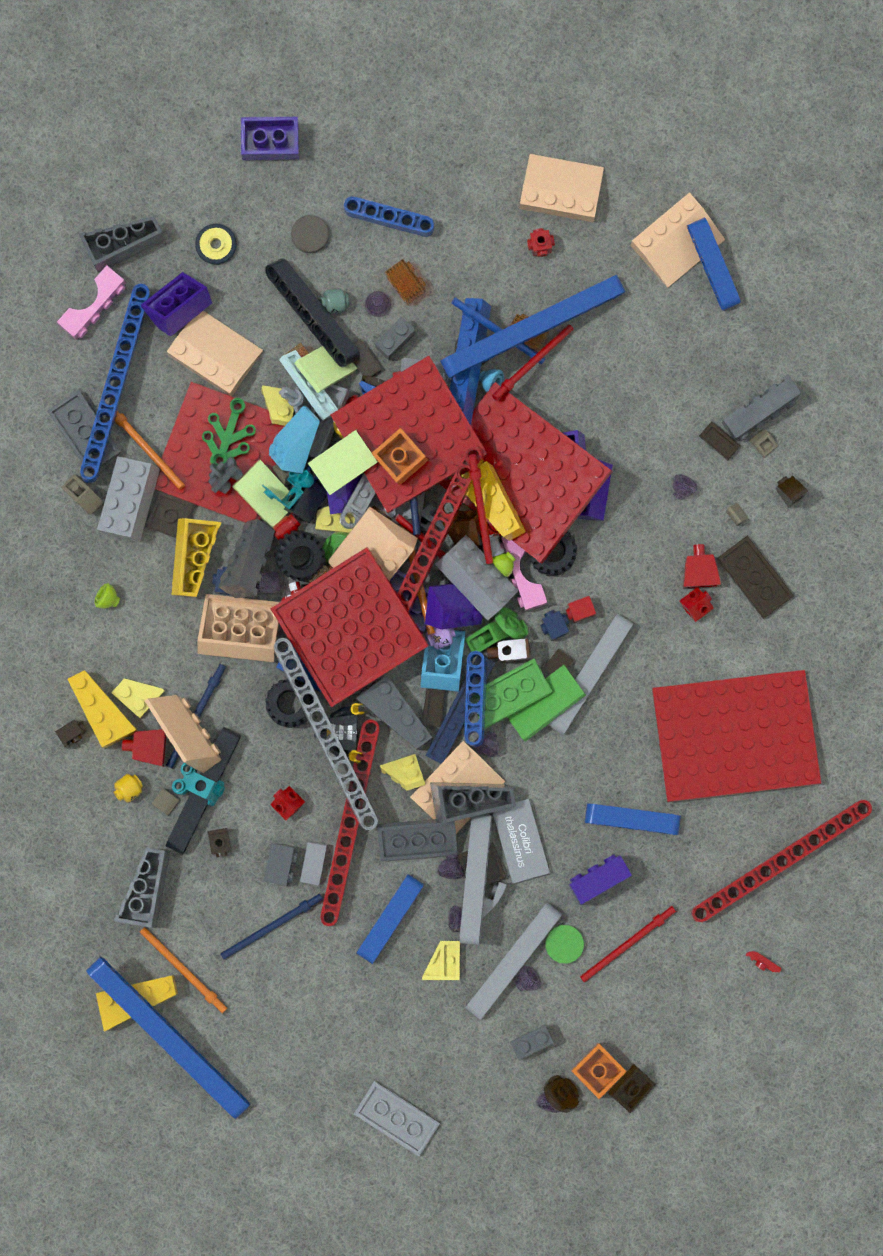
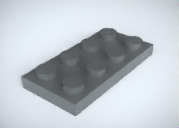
[47,390,121,474]
[377,819,458,861]

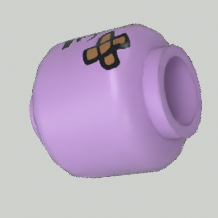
[426,627,456,649]

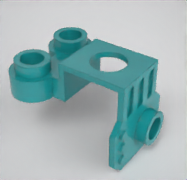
[262,469,314,509]
[172,763,225,807]

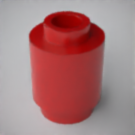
[273,514,301,540]

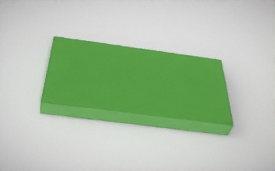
[471,659,553,729]
[507,665,586,742]

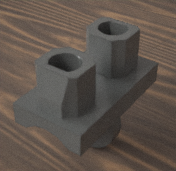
[208,457,243,494]
[420,503,445,535]

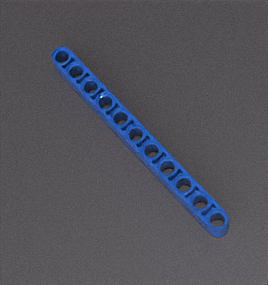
[440,275,626,378]
[80,284,150,483]
[86,957,250,1119]

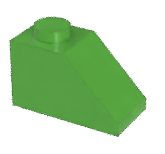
[465,621,510,652]

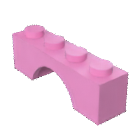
[57,266,126,340]
[500,537,547,611]

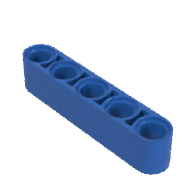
[344,196,434,237]
[687,217,741,311]
[464,651,487,747]
[585,803,681,835]
[356,874,425,964]

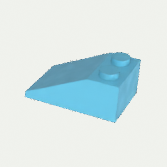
[269,406,320,474]
[421,630,466,692]

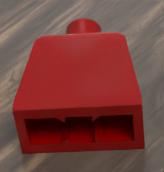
[683,544,721,589]
[122,729,167,767]

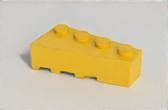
[458,461,526,541]
[171,518,221,597]
[67,670,138,749]
[96,975,178,1031]

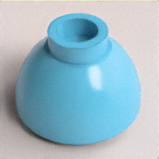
[479,369,504,392]

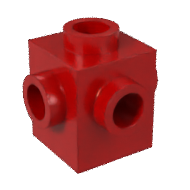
[527,228,555,257]
[679,587,714,622]
[270,786,305,821]

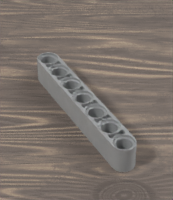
[548,613,634,735]
[460,814,492,945]
[465,902,562,1020]

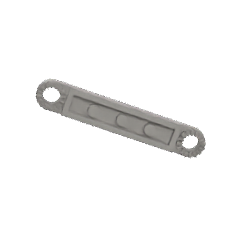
[340,473,375,529]

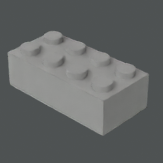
[97,456,160,542]
[435,535,518,620]

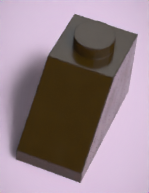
[776,476,808,508]

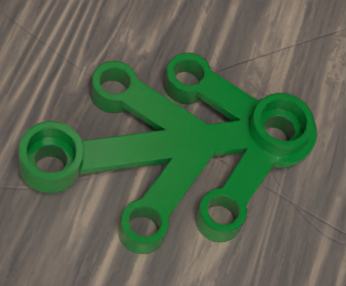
[202,398,256,465]

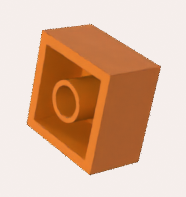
[371,428,428,486]
[571,1043,626,1099]

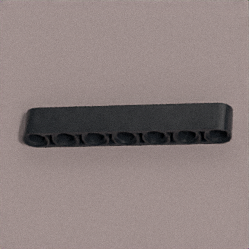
[265,258,360,367]
[165,727,241,855]

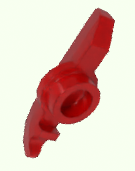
[746,951,781,972]

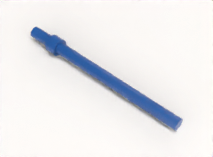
[451,297,545,364]

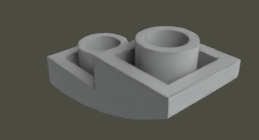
[300,841,327,885]
[483,882,506,917]

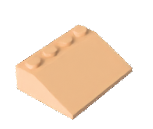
[520,154,604,223]
[631,192,725,288]
[167,311,263,397]
[328,507,418,581]
[197,594,280,662]
[145,695,222,773]
[410,741,505,834]

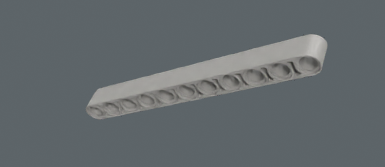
[274,638,378,830]

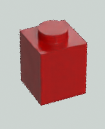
[565,596,596,623]

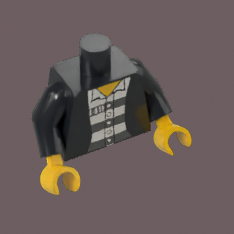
[314,703,364,763]

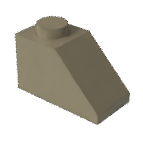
[61,474,103,515]

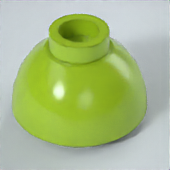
[493,551,516,577]
[94,583,120,609]

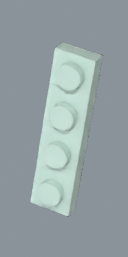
[279,350,338,421]

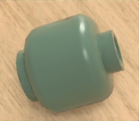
[320,289,349,314]

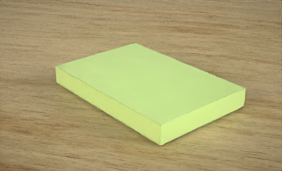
[294,346,358,393]
[308,430,378,495]
[232,460,291,528]

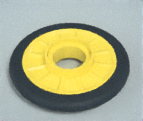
[195,224,237,264]

